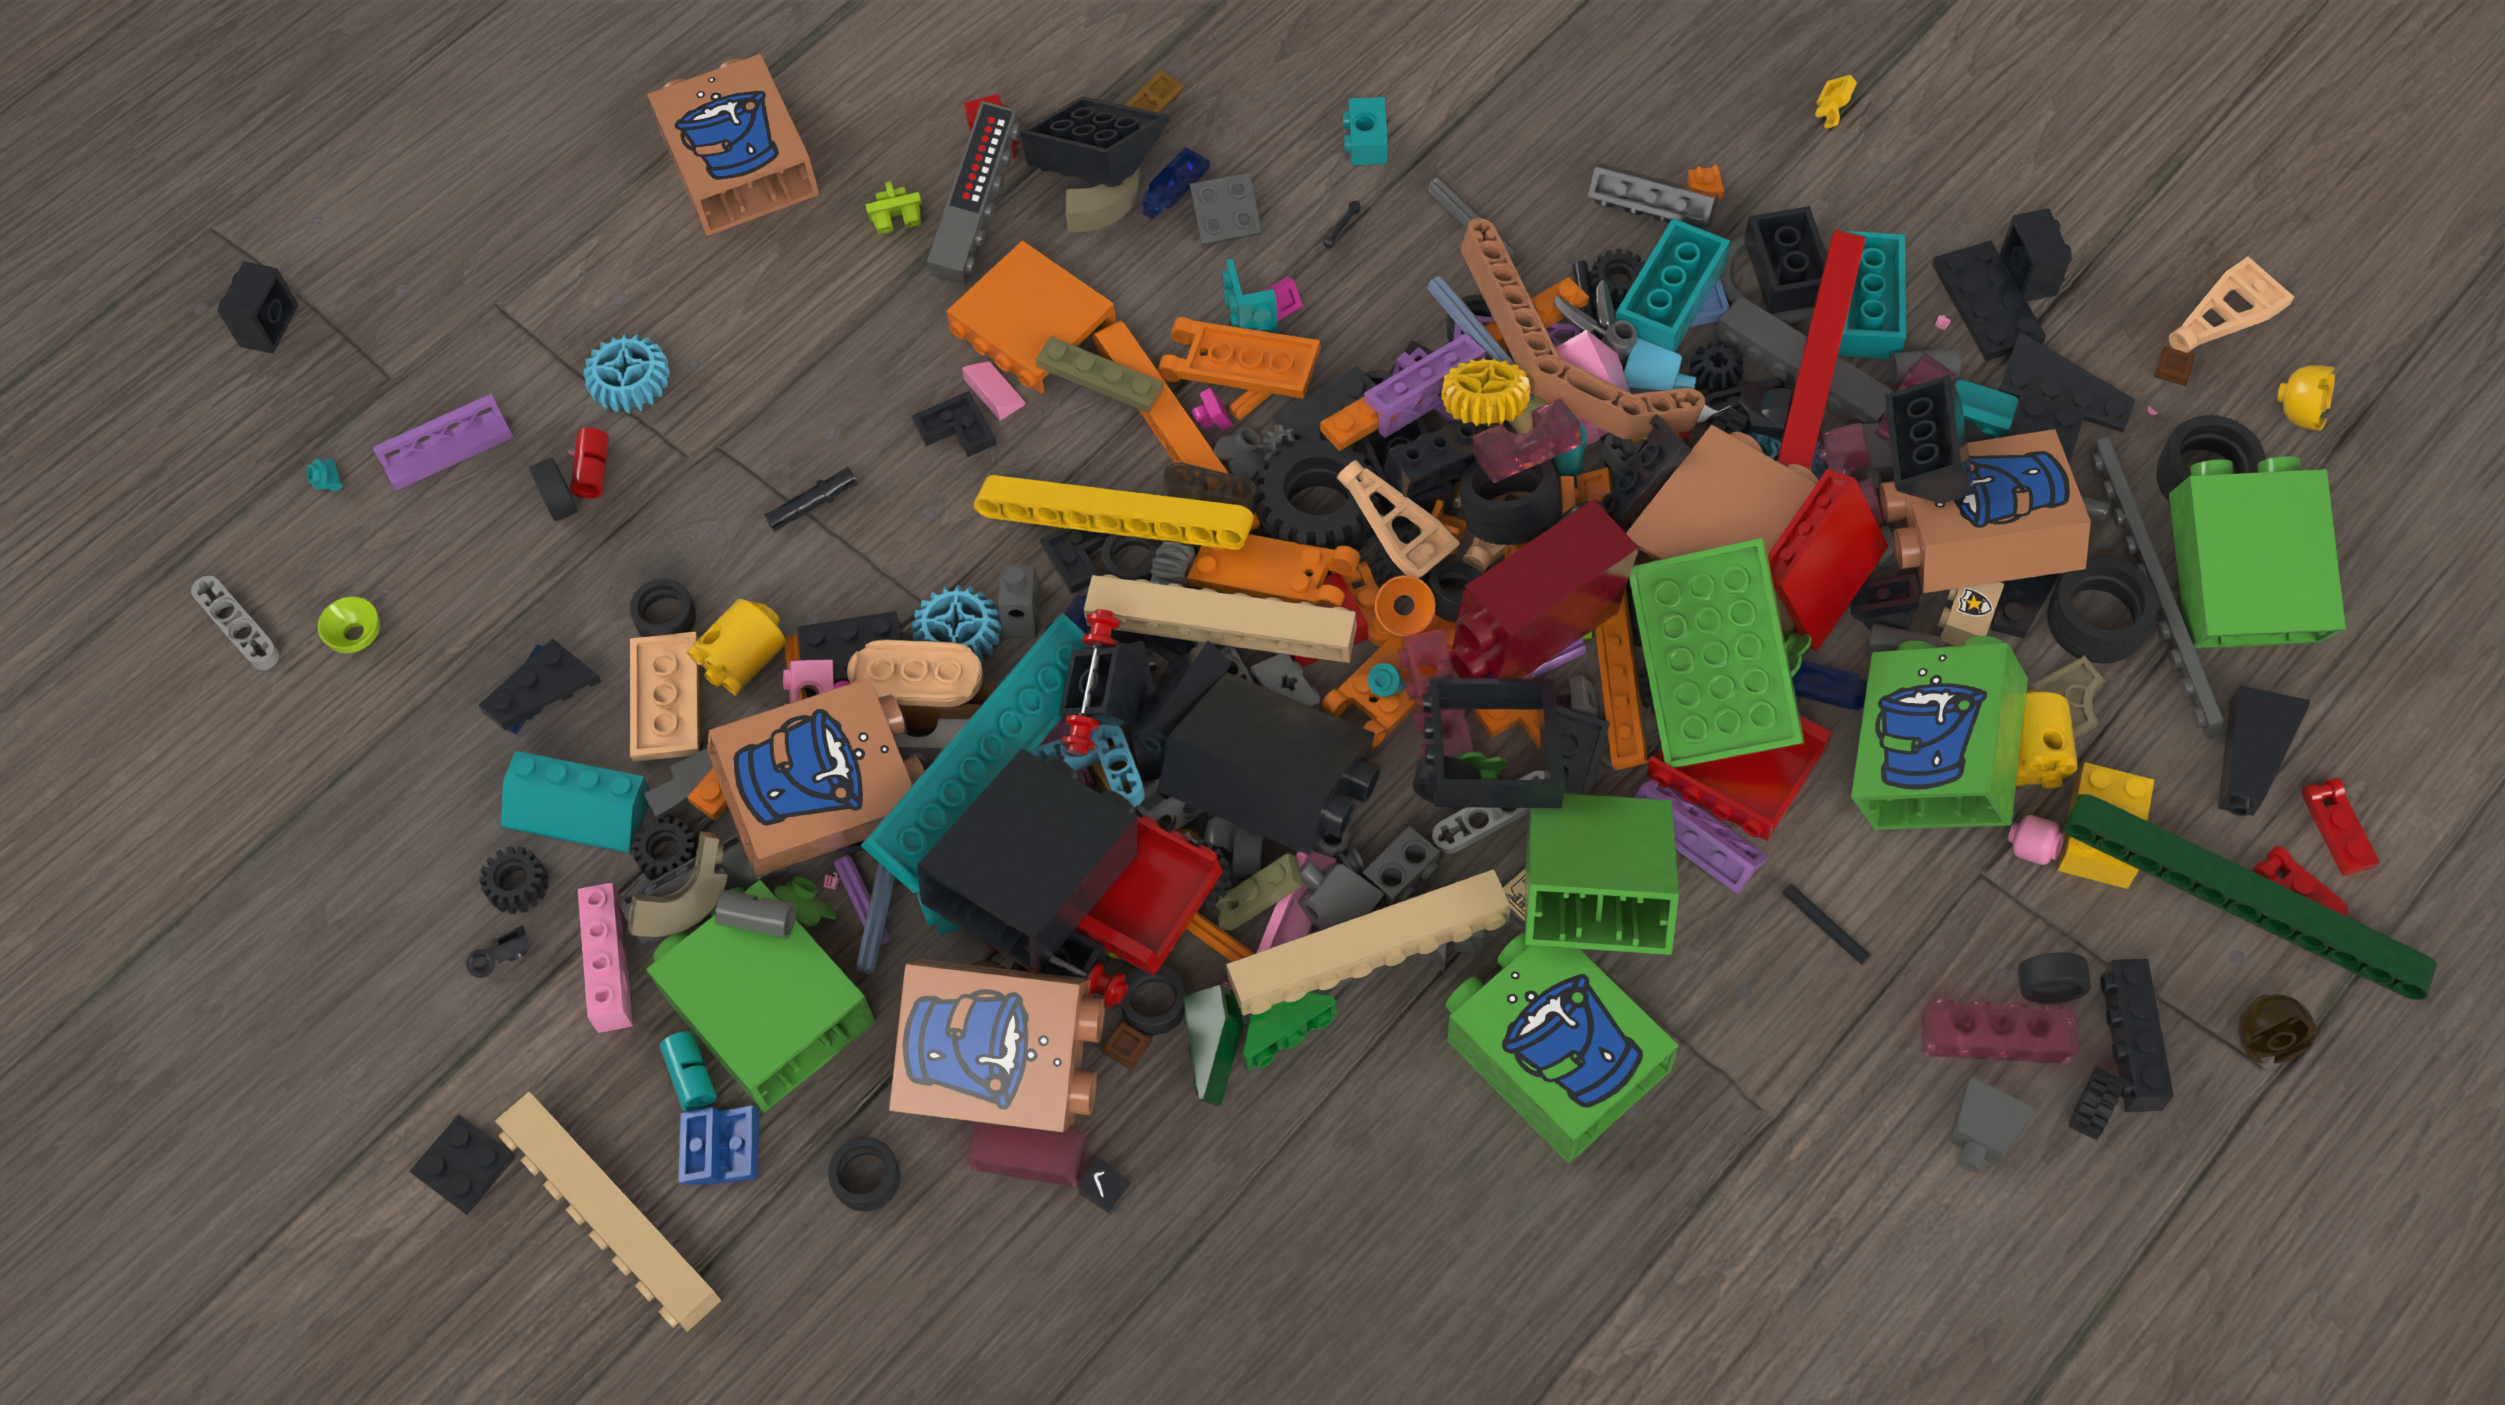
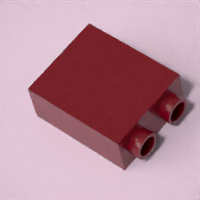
[1449,499,1639,679]

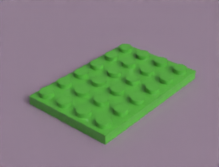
[1629,538,1805,768]

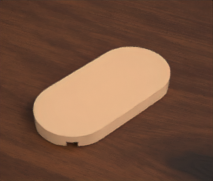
[847,640,983,707]

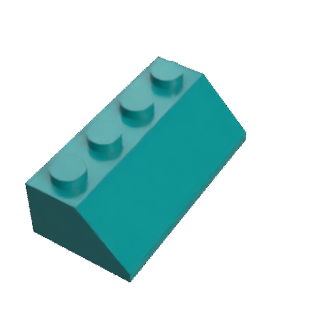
[501,751,651,854]

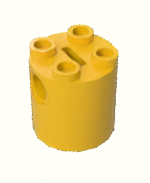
[686,598,787,696]
[2016,689,2078,789]

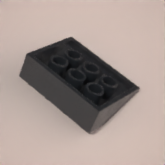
[1020,96,1170,187]

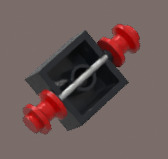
[1059,609,1147,756]
[987,931,1128,1007]

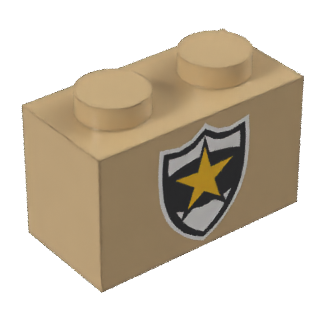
[1937,582,2004,646]

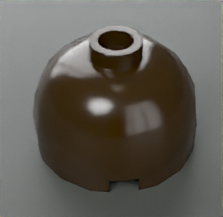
[2238,994,2318,1063]

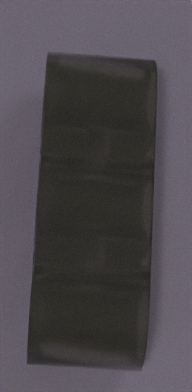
[1164,462,1256,516]

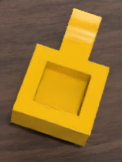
[1815,75,1857,129]

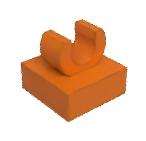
[1687,165,1724,199]

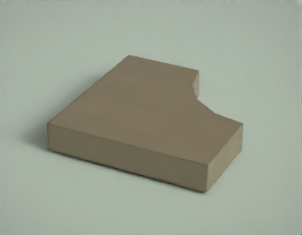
[2028,656,2105,740]

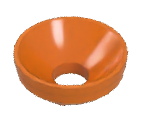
[1374,575,1436,637]

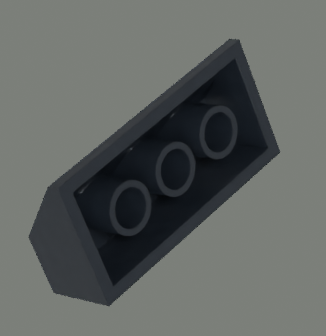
[1885,375,1974,504]

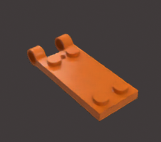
[1157,317,1321,398]
[1187,534,1361,608]
[1319,614,1456,751]

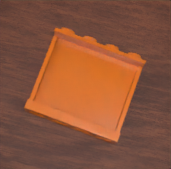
[946,241,1116,394]

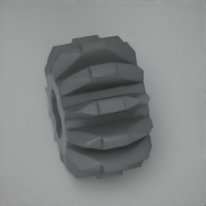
[1150,541,1197,589]

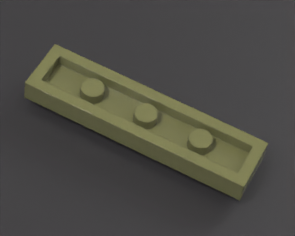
[1036,336,1164,413]

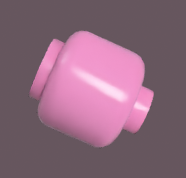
[2008,815,2065,865]

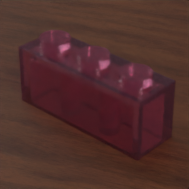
[967,1122,1087,1188]

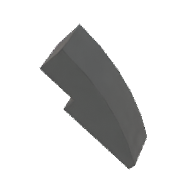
[644,748,713,823]

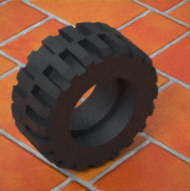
[1256,437,1380,551]

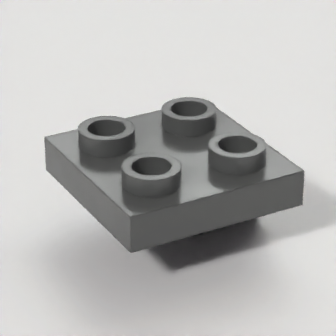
[1189,173,1262,246]

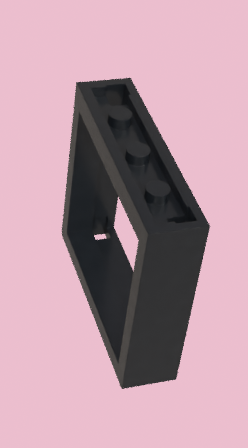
[1422,678,1565,808]

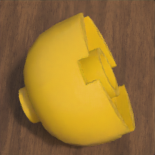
[2277,365,2335,431]

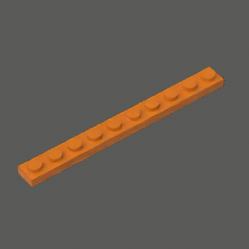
[1320,277,1589,451]
[1577,467,1648,771]

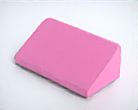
[962,361,1026,421]

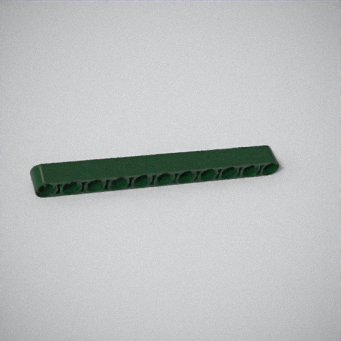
[2064,794,2437,1000]

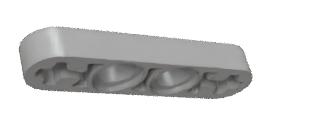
[191,576,279,671]
[1432,770,1545,854]

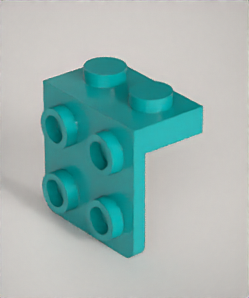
[1222,258,1278,334]
[1955,380,2018,439]

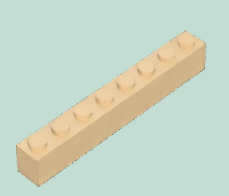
[1084,575,1357,663]
[1226,869,1511,1015]
[495,1092,721,1332]

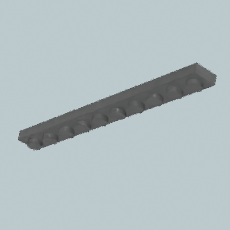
[2091,437,2224,739]

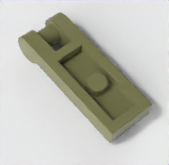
[1216,853,1302,931]

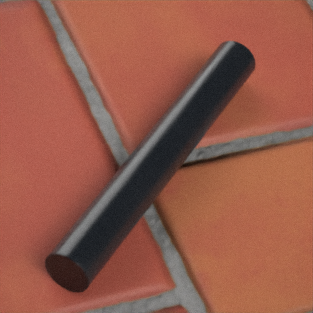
[1782,884,1871,965]

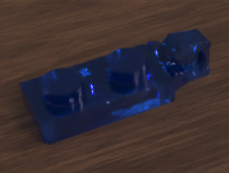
[1142,147,1210,220]
[1792,660,1867,710]

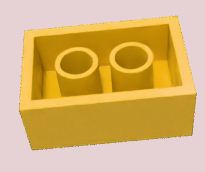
[2057,762,2155,889]

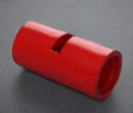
[570,428,609,499]

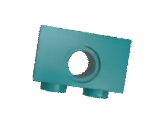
[1343,97,1388,165]

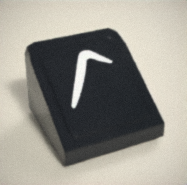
[1077,1157,1130,1213]

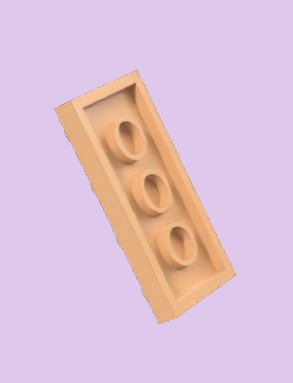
[630,631,700,762]

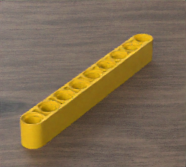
[974,475,1254,550]

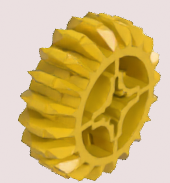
[1442,358,1530,426]

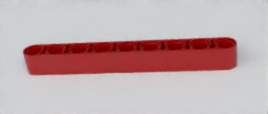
[1777,229,1866,470]

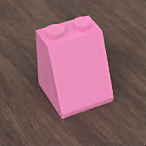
[1553,330,1630,445]

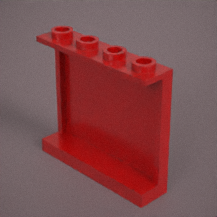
[1768,469,1889,651]
[1647,715,1832,842]
[1074,815,1223,976]

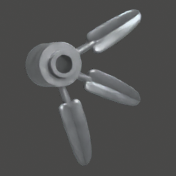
[1554,280,1637,365]

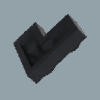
[911,391,997,457]
[1040,528,1111,594]

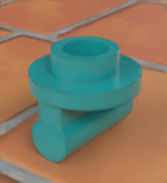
[307,458,342,491]
[1368,663,1407,697]

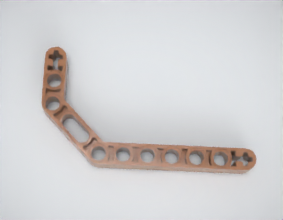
[1461,218,1705,439]

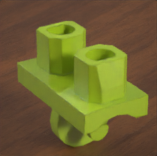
[865,181,923,235]

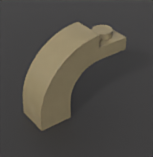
[1066,166,1141,233]
[628,831,728,937]

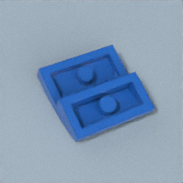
[679,1105,759,1185]

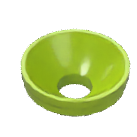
[318,596,380,653]

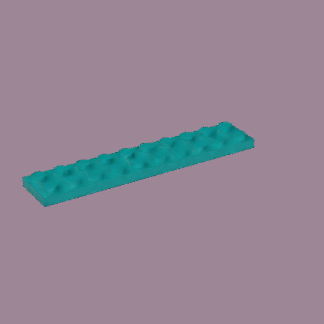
[861,612,1091,893]

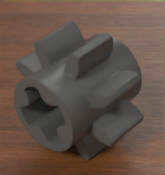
[1258,425,1296,461]

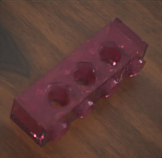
[1398,629,1474,757]
[1922,999,2078,1064]

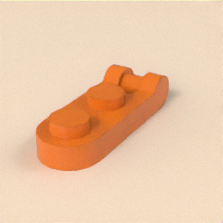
[1341,561,1393,647]

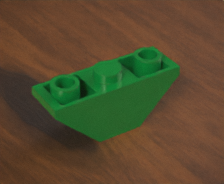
[1243,992,1337,1072]

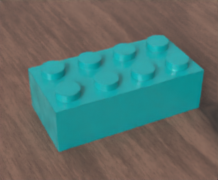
[1616,218,1730,352]
[1838,231,1906,359]

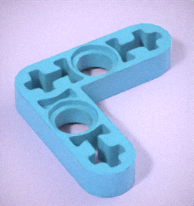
[1032,725,1145,807]

